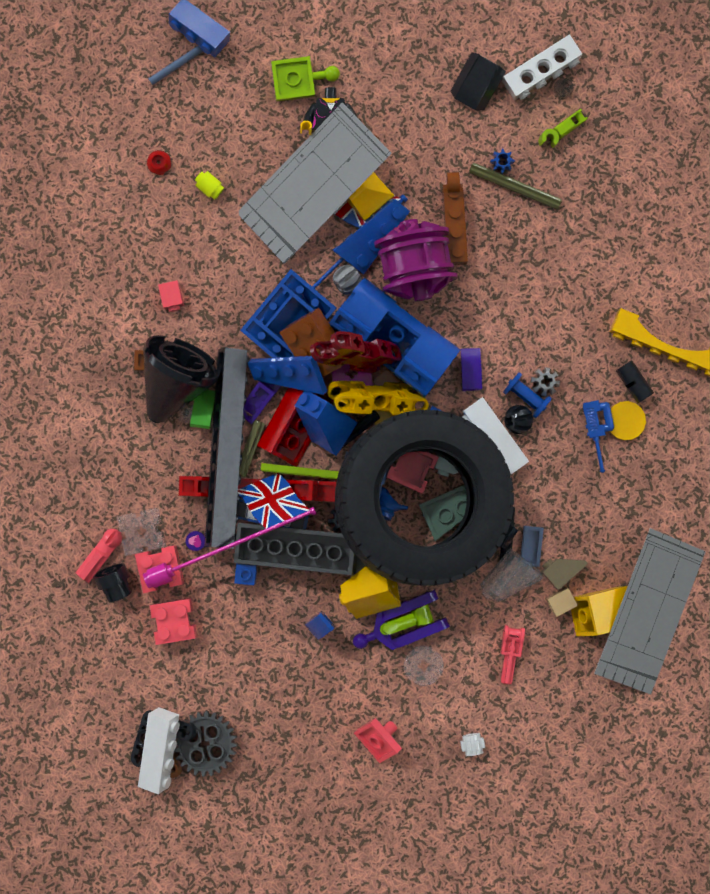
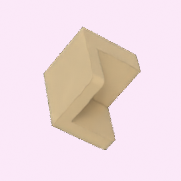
[545,587,577,617]

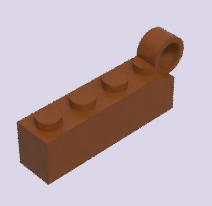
[442,172,468,265]

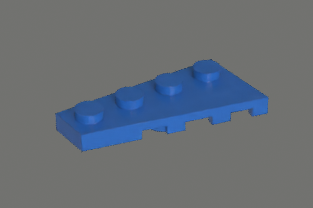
[332,199,410,274]
[248,356,328,395]

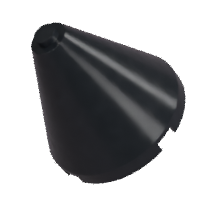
[143,335,221,423]

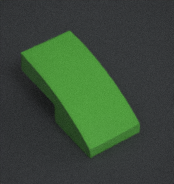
[190,390,215,429]

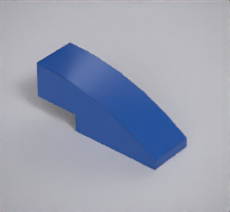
[305,611,335,640]

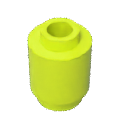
[195,171,224,200]

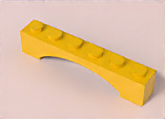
[609,308,710,377]

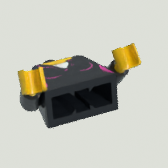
[300,87,358,135]

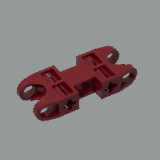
[310,331,401,373]

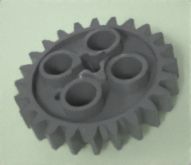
[174,711,238,777]

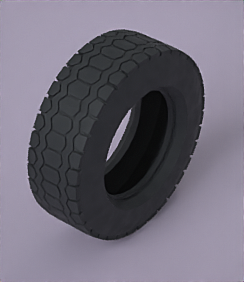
[335,410,514,586]

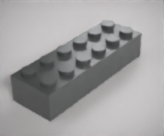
[234,523,357,575]

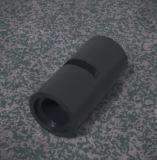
[616,360,654,404]

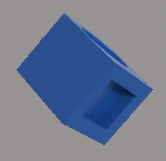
[234,563,257,585]

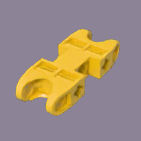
[327,381,429,415]

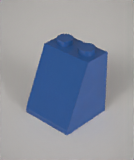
[294,391,358,456]

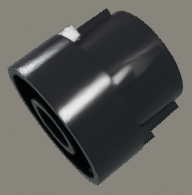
[93,563,132,602]

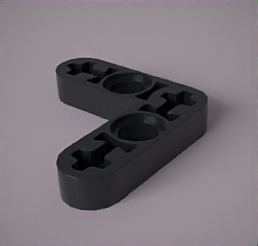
[131,710,197,767]

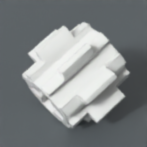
[460,733,485,756]

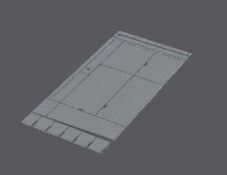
[239,103,391,264]
[595,528,706,694]

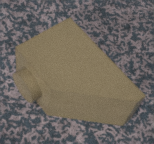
[541,558,588,590]

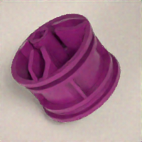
[374,219,458,302]

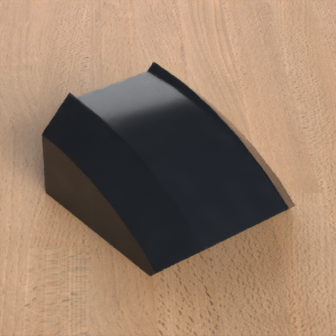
[451,52,506,110]

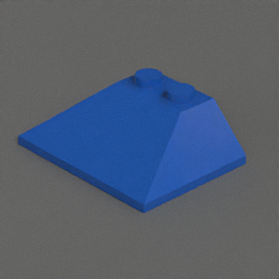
[240,269,337,358]

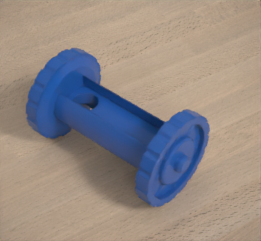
[503,372,552,419]

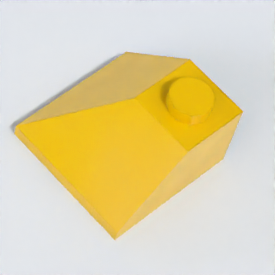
[346,172,394,221]

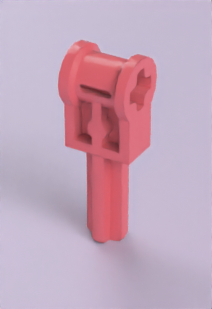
[500,625,525,684]

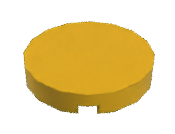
[609,401,646,440]

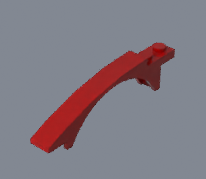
[178,476,336,502]

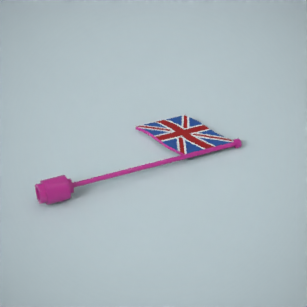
[143,473,317,588]

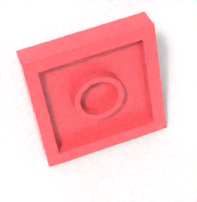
[354,718,402,763]

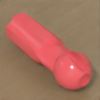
[76,528,122,583]

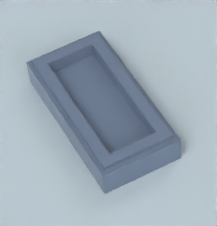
[519,526,544,567]

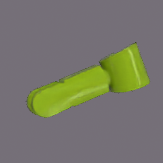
[538,109,588,148]
[380,604,434,635]

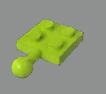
[271,56,340,102]

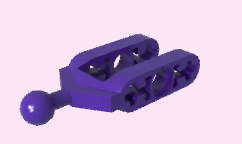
[353,590,450,650]

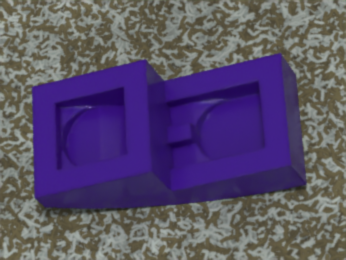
[460,348,482,391]

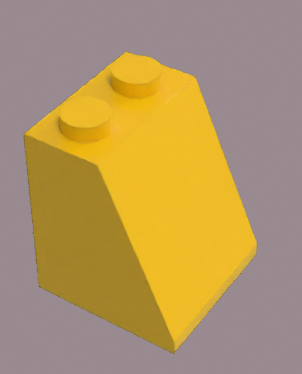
[339,566,401,619]
[571,586,628,636]

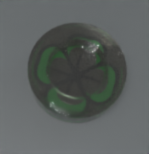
[554,78,574,99]

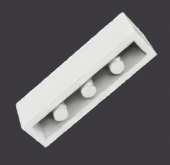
[462,397,529,474]
[138,707,180,794]

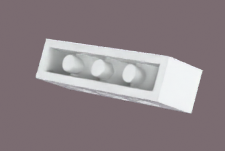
[502,34,582,101]

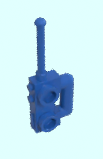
[583,400,614,473]

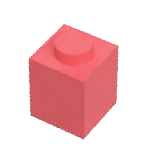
[158,280,184,312]

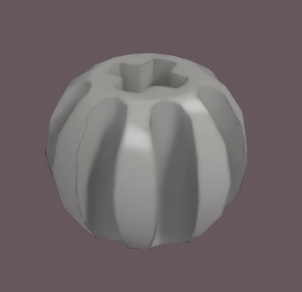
[333,265,362,295]
[530,367,560,397]

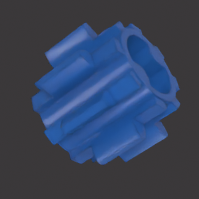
[490,148,515,174]

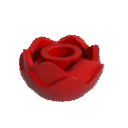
[147,150,171,175]

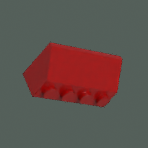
[257,387,333,467]

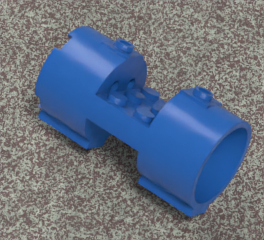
[329,278,461,397]

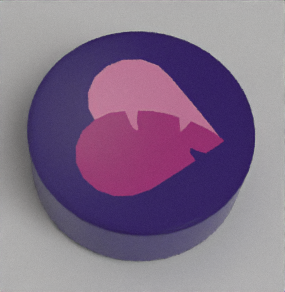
[186,531,205,551]

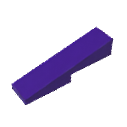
[243,381,281,424]

